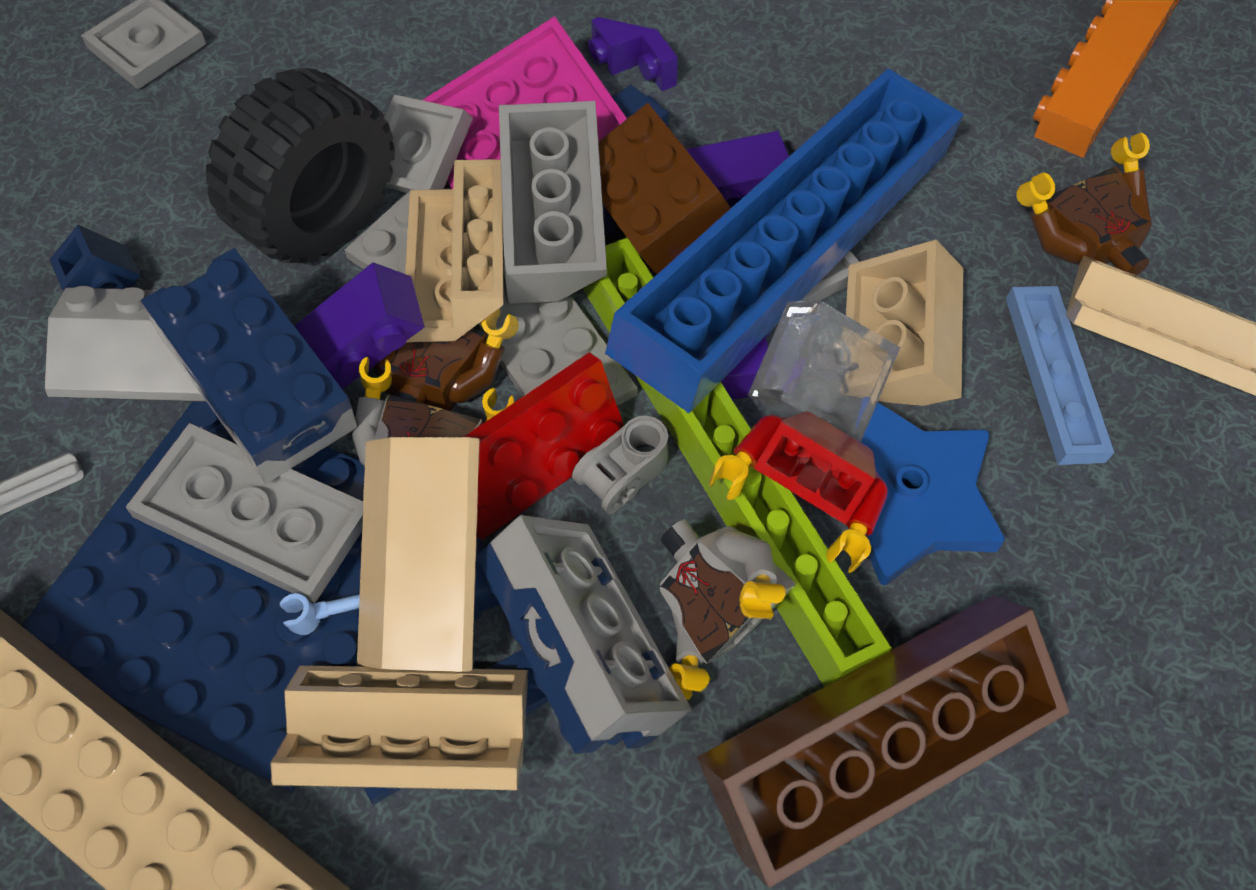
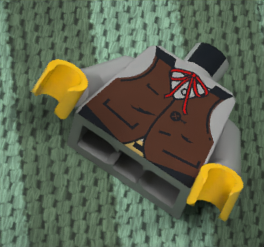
[352,357,515,466]
[660,519,796,700]

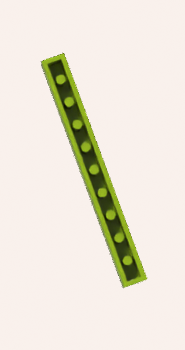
[583,238,891,687]

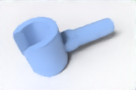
[280,593,360,635]

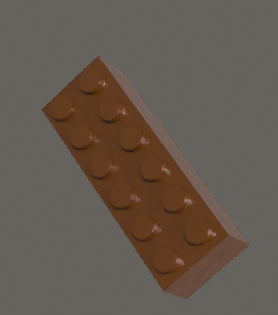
[697,595,1070,888]

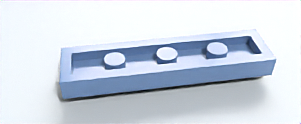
[1005,286,1115,465]

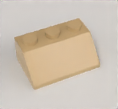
[842,240,963,406]

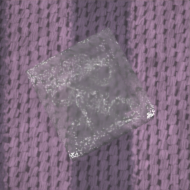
[748,301,901,442]

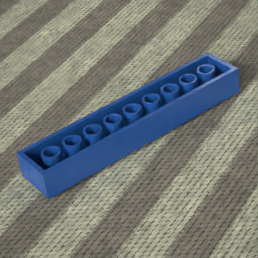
[605,68,964,413]

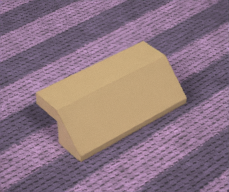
[405,159,503,342]
[1066,255,1256,396]
[357,437,479,672]
[271,666,528,790]

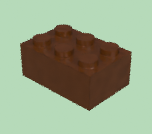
[598,103,731,275]

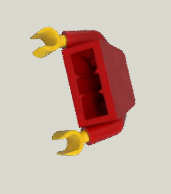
[709,411,888,573]

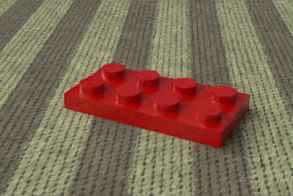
[462,352,624,540]

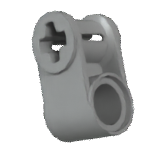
[572,415,669,514]

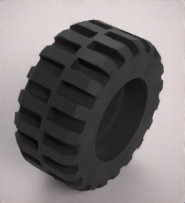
[205,68,395,263]

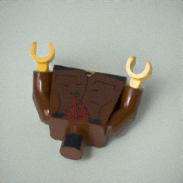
[1016,133,1152,276]
[373,308,519,411]

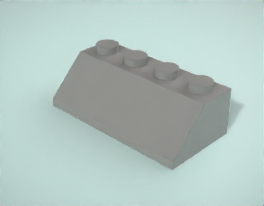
[499,101,607,304]
[45,286,205,401]

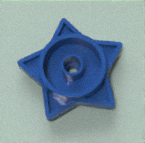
[857,399,1005,585]

